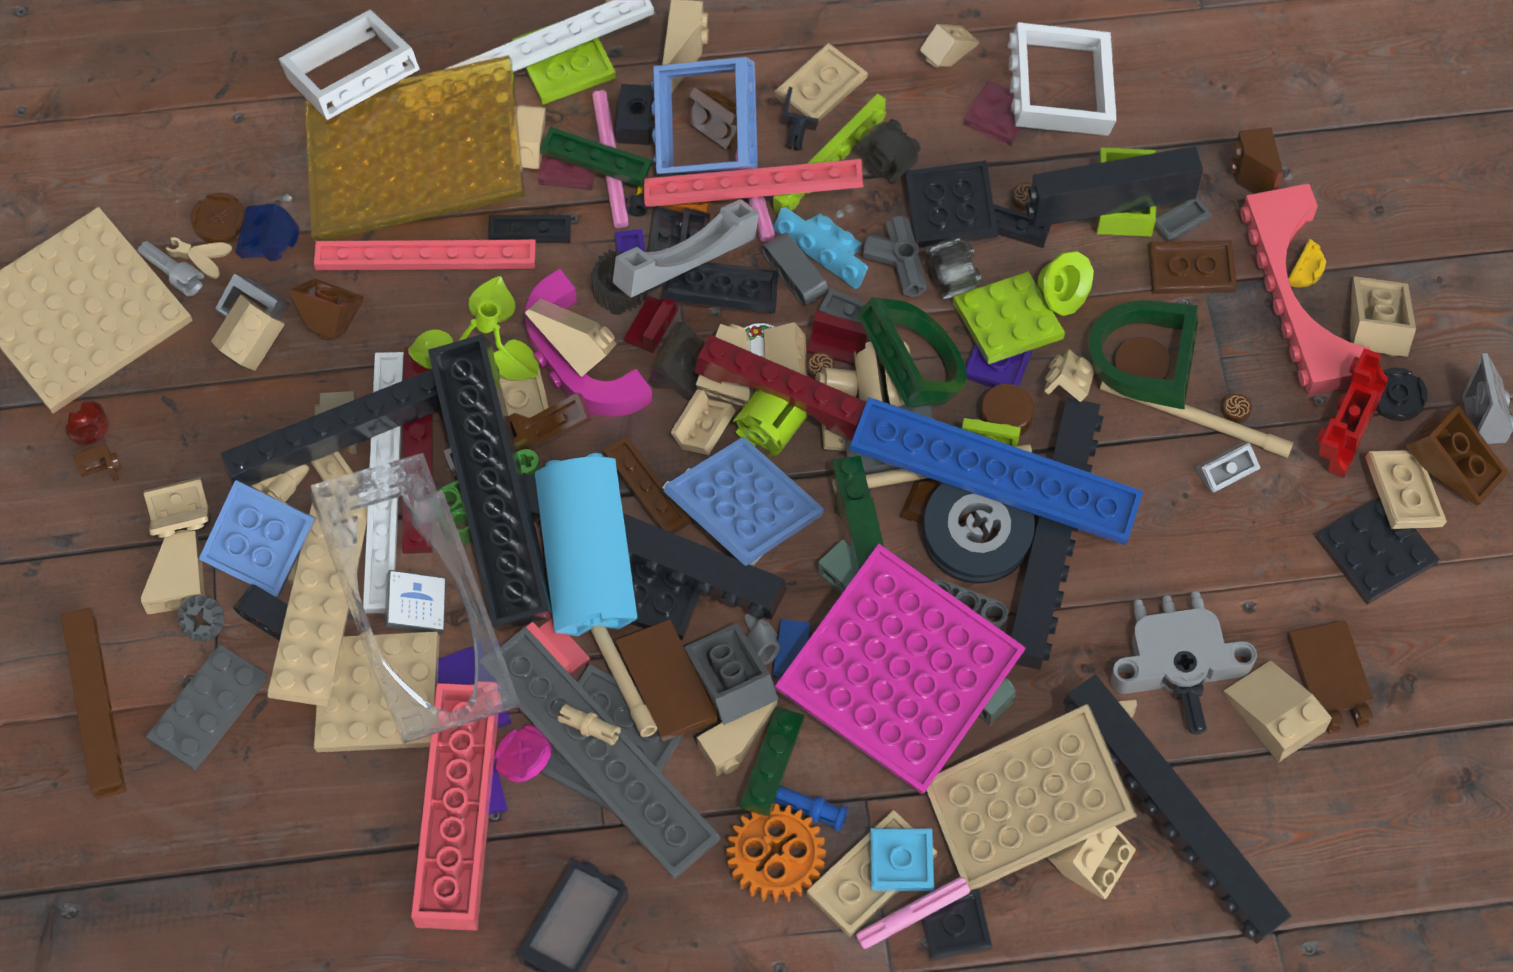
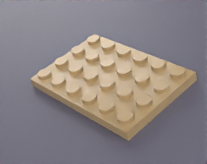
[927,705,1136,890]

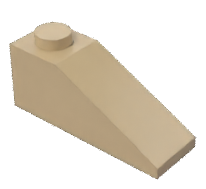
[697,701,777,777]

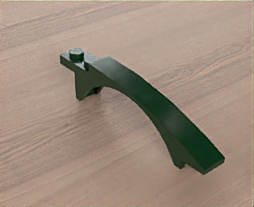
[832,456,884,571]

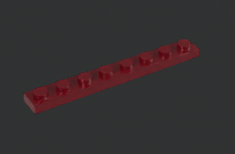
[402,347,433,554]

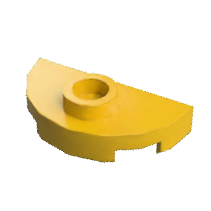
[1288,239,1326,288]

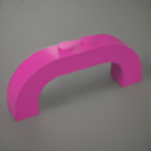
[525,269,653,417]

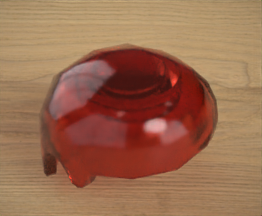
[65,400,109,445]

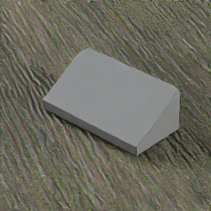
[1194,443,1261,493]

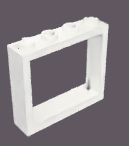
[279,10,420,120]
[1008,23,1116,136]

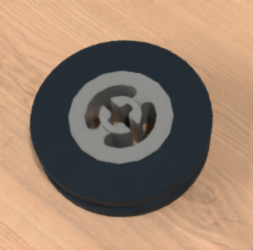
[922,483,1035,584]

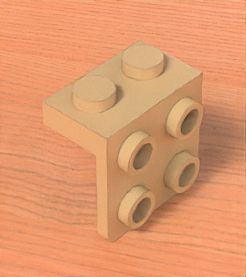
[144,477,210,538]

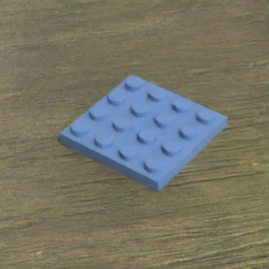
[664,437,825,566]

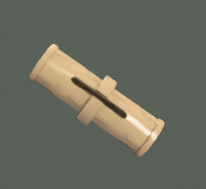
[558,704,620,745]

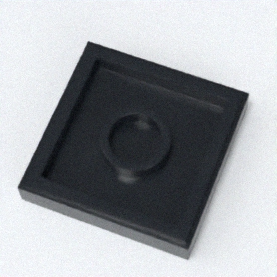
[922,888,992,961]

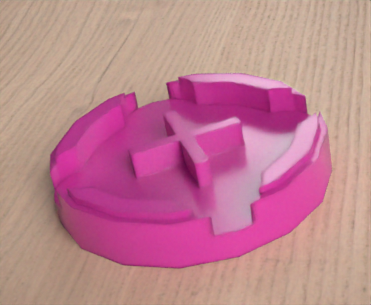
[495,725,552,783]

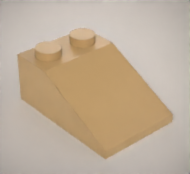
[663,0,709,92]
[1350,276,1416,357]
[525,299,617,377]
[1223,660,1332,762]

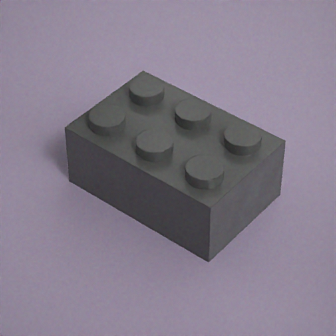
[684,623,779,725]

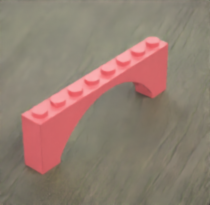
[1240,184,1371,396]

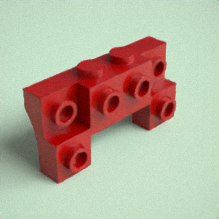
[1316,348,1388,478]

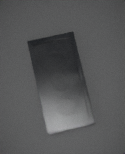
[664,262,778,314]

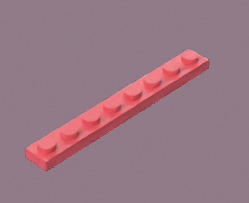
[644,159,863,207]
[314,240,536,270]

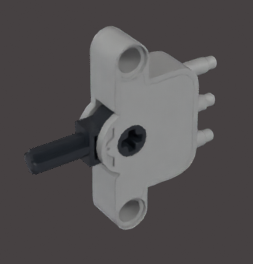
[1110,591,1257,735]

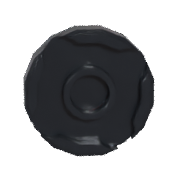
[1376,367,1427,421]

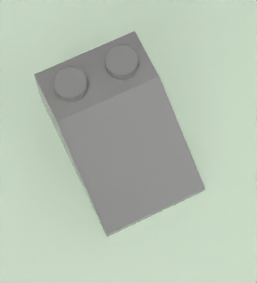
[1462,353,1513,444]

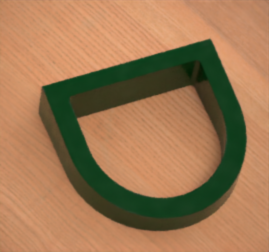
[856,297,967,407]
[1089,300,1198,409]

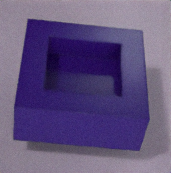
[615,229,645,255]

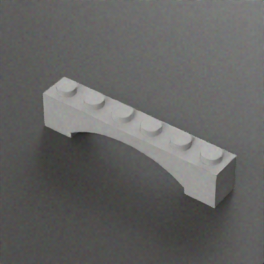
[613,199,759,297]

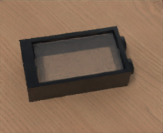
[517,859,629,972]

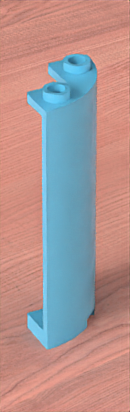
[535,453,638,636]

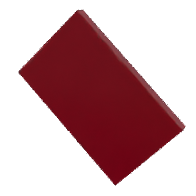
[624,296,678,354]
[806,311,869,366]

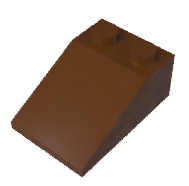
[1406,405,1509,506]

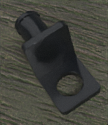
[780,87,819,151]

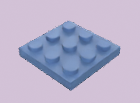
[199,480,316,597]

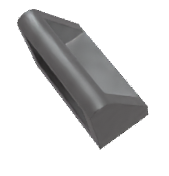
[215,273,290,319]

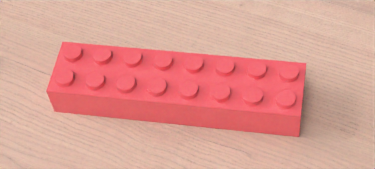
[411,683,500,931]

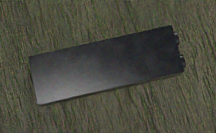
[1026,146,1203,227]

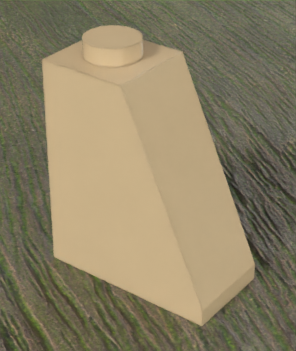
[696,324,754,407]
[141,530,205,615]

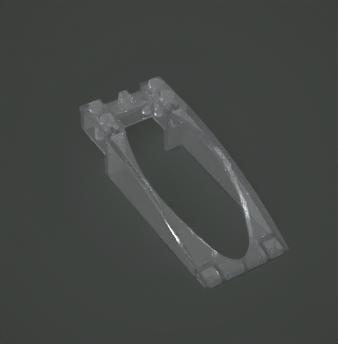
[311,453,520,744]

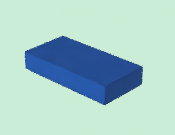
[773,619,811,678]

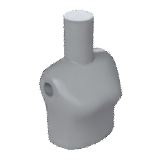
[744,613,780,665]

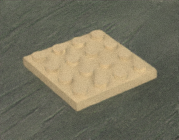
[314,632,440,752]

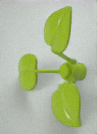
[408,276,539,380]

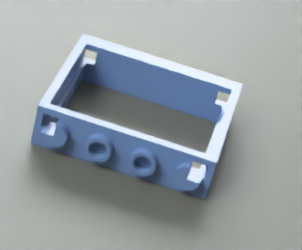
[651,57,758,177]

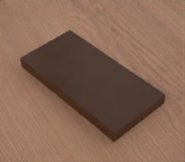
[615,620,717,742]

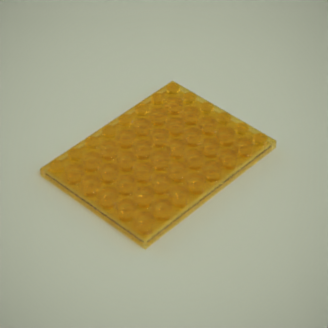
[305,55,525,242]

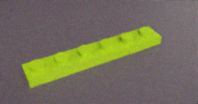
[773,94,886,215]

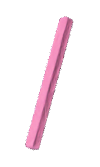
[592,90,629,229]

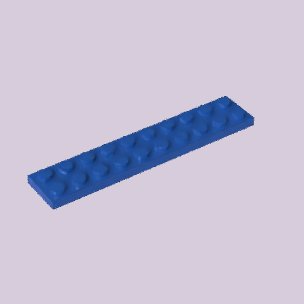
[849,397,1143,545]

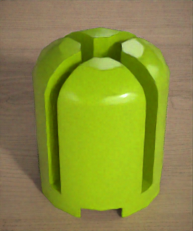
[733,389,809,457]

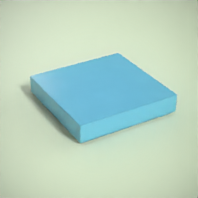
[870,829,934,891]

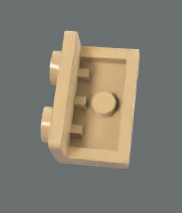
[1044,349,1095,402]
[671,389,736,455]

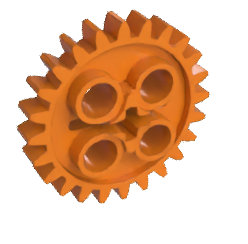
[726,803,826,903]

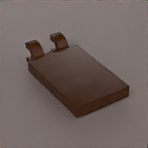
[1288,621,1374,734]

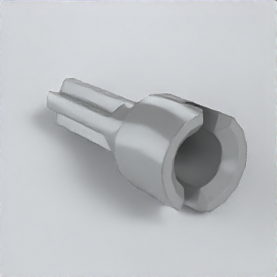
[138,241,204,296]

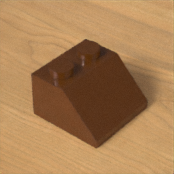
[1229,127,1283,194]

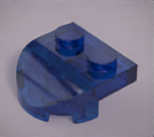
[235,204,299,261]

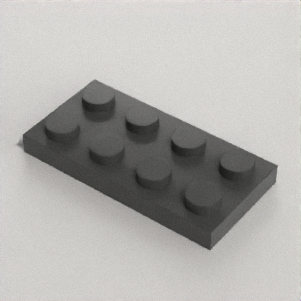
[146,645,269,771]

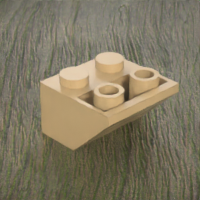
[1047,826,1136,899]

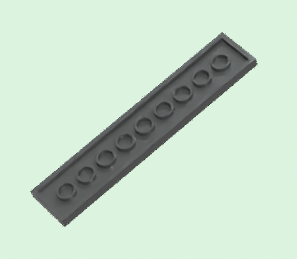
[480,626,721,880]

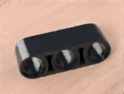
[233,584,288,641]

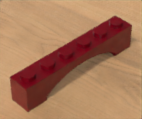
[695,334,866,441]

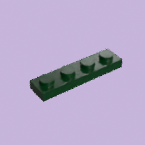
[540,126,652,187]
[740,706,805,817]

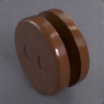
[980,384,1034,437]

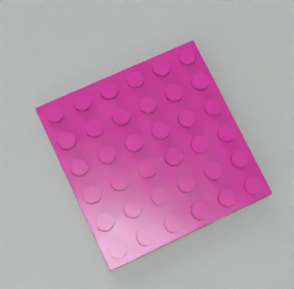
[775,544,1026,795]

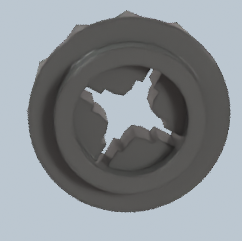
[176,595,224,642]

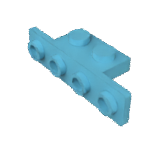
[773,207,868,289]

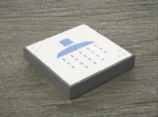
[384,570,446,635]

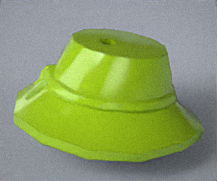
[1038,251,1094,316]

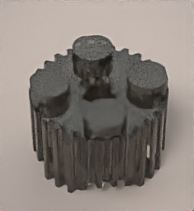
[856,119,921,184]
[925,237,982,300]
[592,250,648,315]

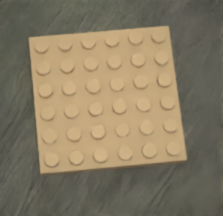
[0,207,193,414]

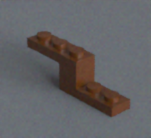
[443,392,592,478]

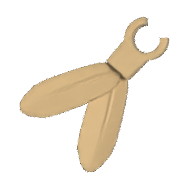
[166,238,232,279]

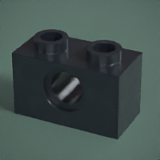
[616,84,655,145]

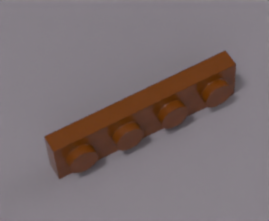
[603,435,690,534]

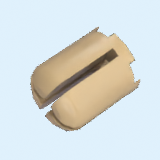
[854,341,910,407]

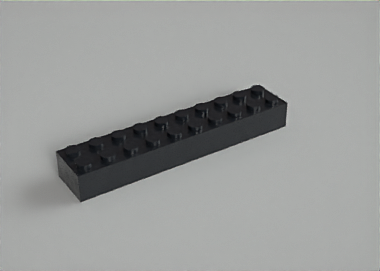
[428,334,553,632]

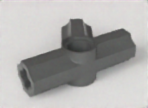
[863,215,927,297]

